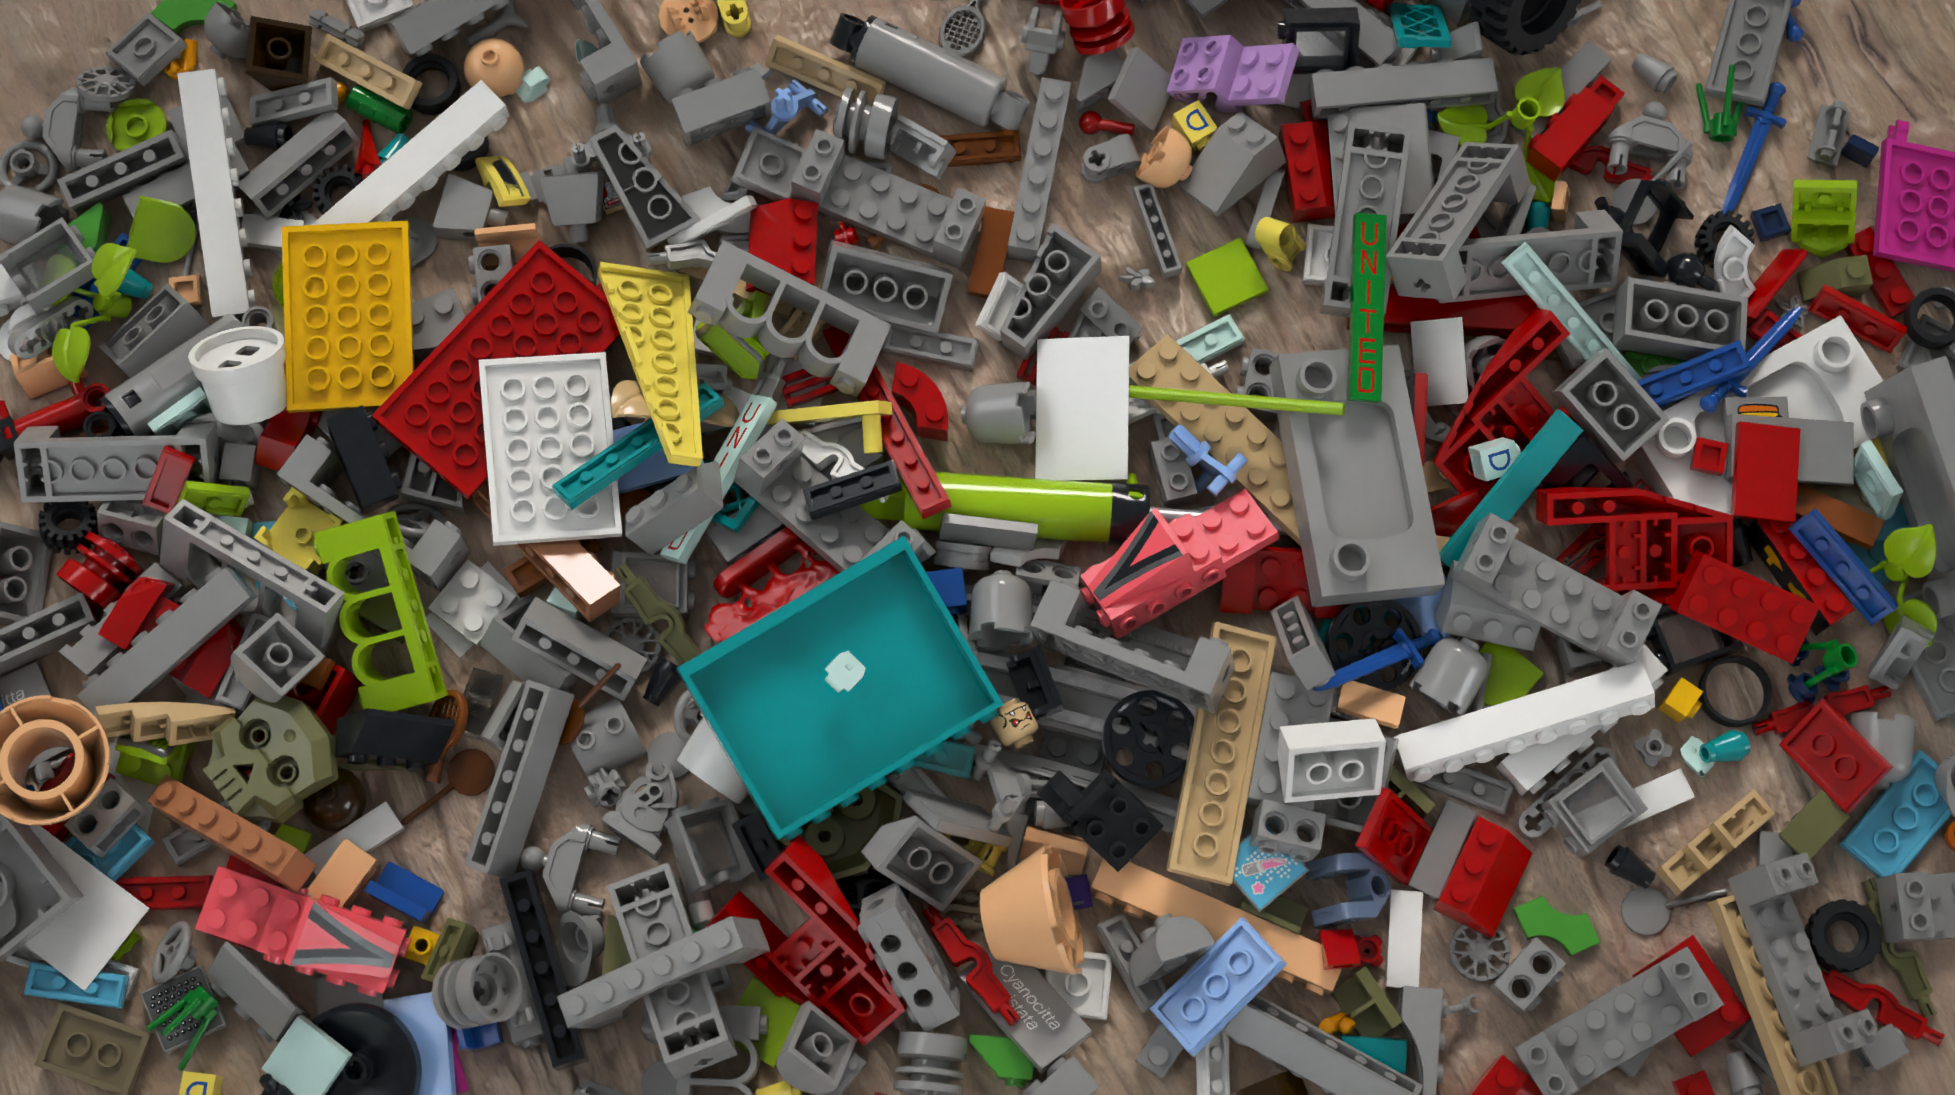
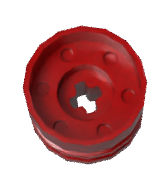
[1060,0,1135,55]
[56,531,144,609]

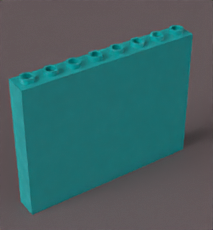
[676,536,1004,842]

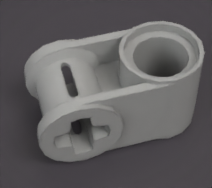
[1081,134,1142,183]

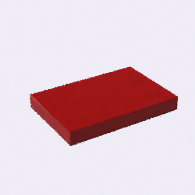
[1731,421,1801,523]
[1779,699,1893,813]
[1355,787,1433,886]

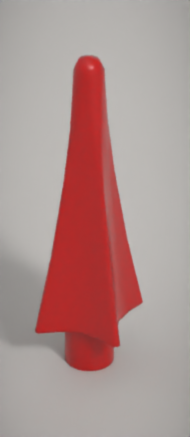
[354,120,382,180]

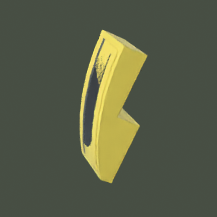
[475,156,531,207]

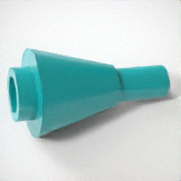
[1525,202,1551,232]

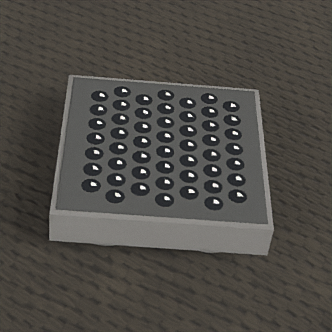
[140,965,228,1054]

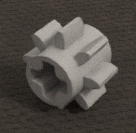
[583,768,626,809]

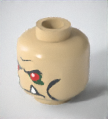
[990,699,1038,749]

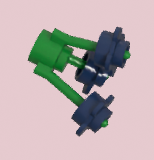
[1787,637,1858,704]

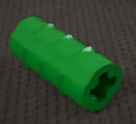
[346,85,413,134]

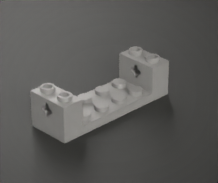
[570,0,642,106]
[1320,121,1412,318]
[791,129,986,269]
[1386,142,1531,300]
[1436,210,1623,303]
[734,418,925,572]
[13,423,222,503]
[276,434,470,592]
[1450,513,1662,667]
[1030,579,1235,714]
[1727,852,1880,1067]
[607,863,738,1079]
[1876,871,1955,943]
[1515,946,1724,1095]

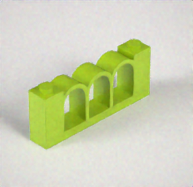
[313,511,448,712]

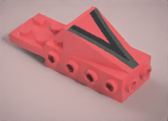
[1080,489,1279,640]
[195,866,411,997]

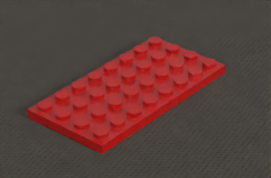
[371,240,621,500]

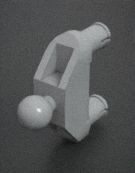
[21,87,115,171]
[1607,101,1693,190]
[520,823,622,916]

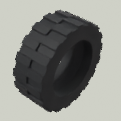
[1804,899,1883,973]

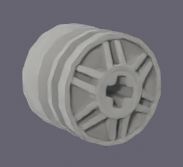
[833,87,898,160]
[432,952,523,1030]
[894,1031,968,1095]

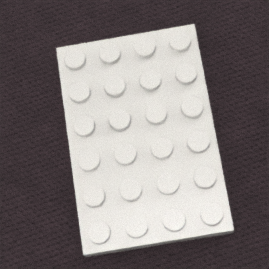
[479,352,622,546]

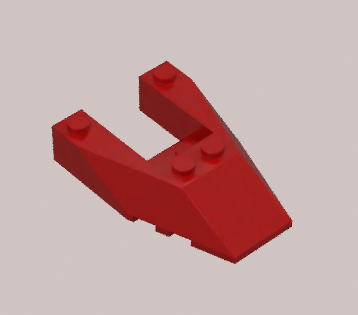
[1433,308,1590,498]
[1536,487,1733,605]
[706,835,907,1046]

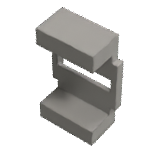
[519,156,577,207]

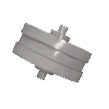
[934,540,992,577]

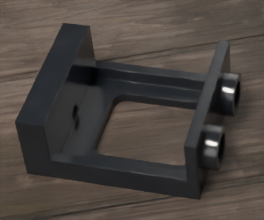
[1619,179,1694,278]
[1540,425,1633,527]

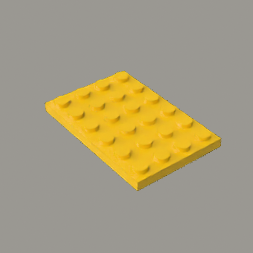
[281,221,414,413]

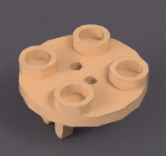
[659,0,719,43]

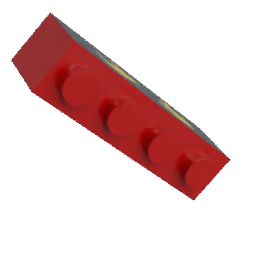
[1747,520,1854,636]

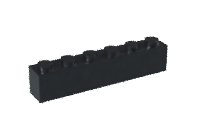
[499,869,589,1071]

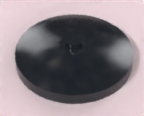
[311,1002,422,1095]

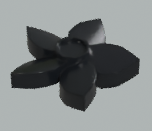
[279,193,313,220]

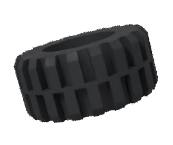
[1469,0,1582,55]

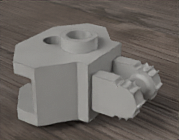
[1021,7,1066,76]

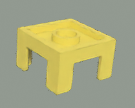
[254,487,345,576]

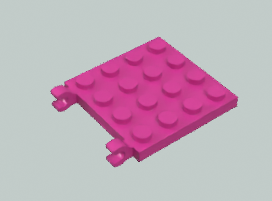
[1873,119,1955,273]

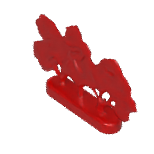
[704,527,840,642]

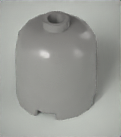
[640,31,715,105]
[0,185,69,257]
[961,382,1036,444]
[968,570,1033,651]
[1408,637,1488,716]
[1850,712,1916,789]

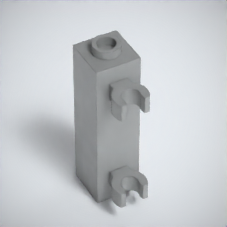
[480,921,544,1049]

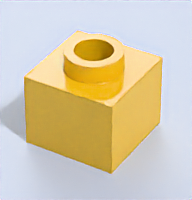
[1658,677,1703,723]
[404,925,440,966]

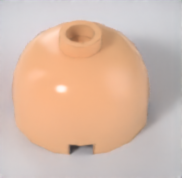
[463,38,525,100]
[1135,126,1193,188]

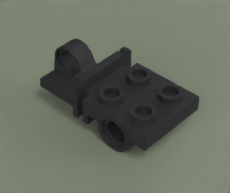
[1037,769,1164,872]

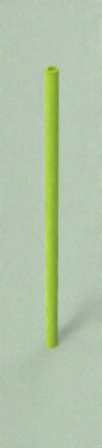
[1129,385,1345,416]

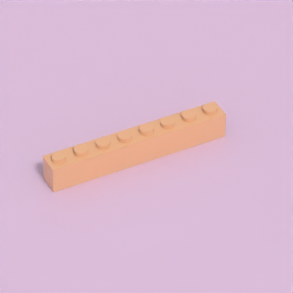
[1090,859,1342,997]

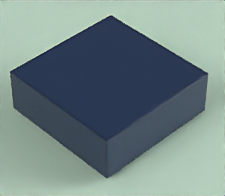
[1840,134,1879,168]
[1750,203,1791,242]

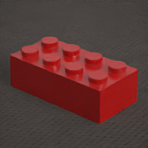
[1668,550,1820,664]

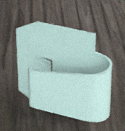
[575,39,599,64]
[516,66,550,103]
[824,651,866,693]
[1680,736,1714,777]

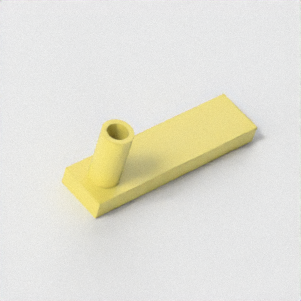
[767,400,892,454]

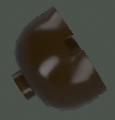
[302,767,367,831]

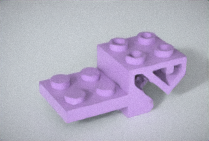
[1166,35,1300,113]

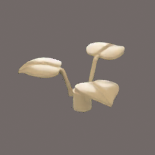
[611,380,740,427]

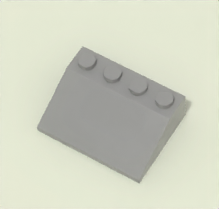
[1327,103,1434,225]

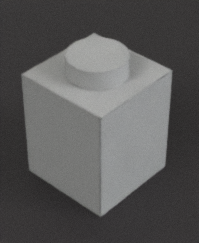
[219,440,261,490]
[1852,1023,1909,1074]

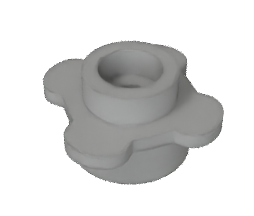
[1634,729,1673,767]

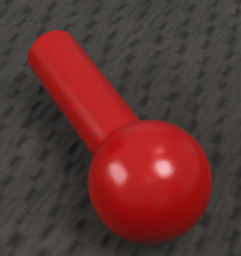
[1079,111,1136,136]

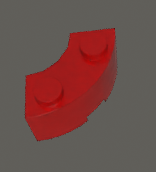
[891,362,949,442]
[255,406,323,471]

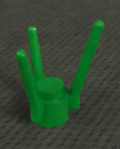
[1696,64,1743,142]
[146,985,219,1071]

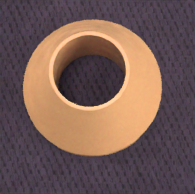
[0,695,110,826]
[980,844,1084,975]

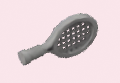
[939,0,986,58]

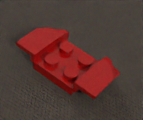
[1220,547,1347,619]
[98,577,245,699]

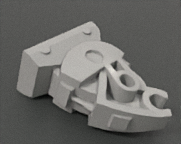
[601,762,679,861]

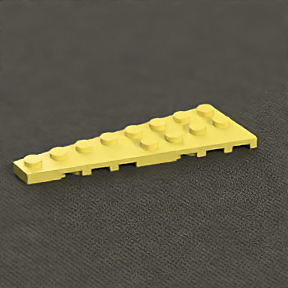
[598,262,703,467]

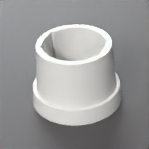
[188,326,287,425]
[677,713,749,805]

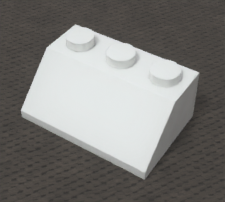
[1277,718,1386,803]

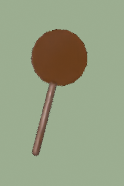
[559,663,621,746]
[401,749,495,825]

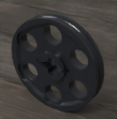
[1326,600,1422,691]
[1101,690,1195,788]

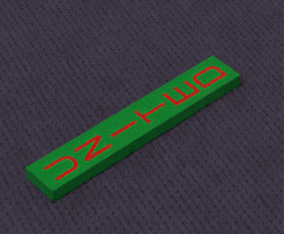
[1347,213,1387,403]

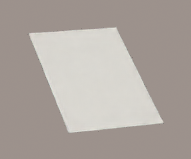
[1035,336,1129,481]
[24,825,149,991]

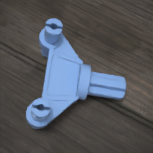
[745,79,828,135]
[1169,424,1248,496]

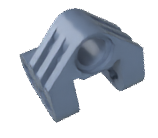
[1305,853,1391,928]

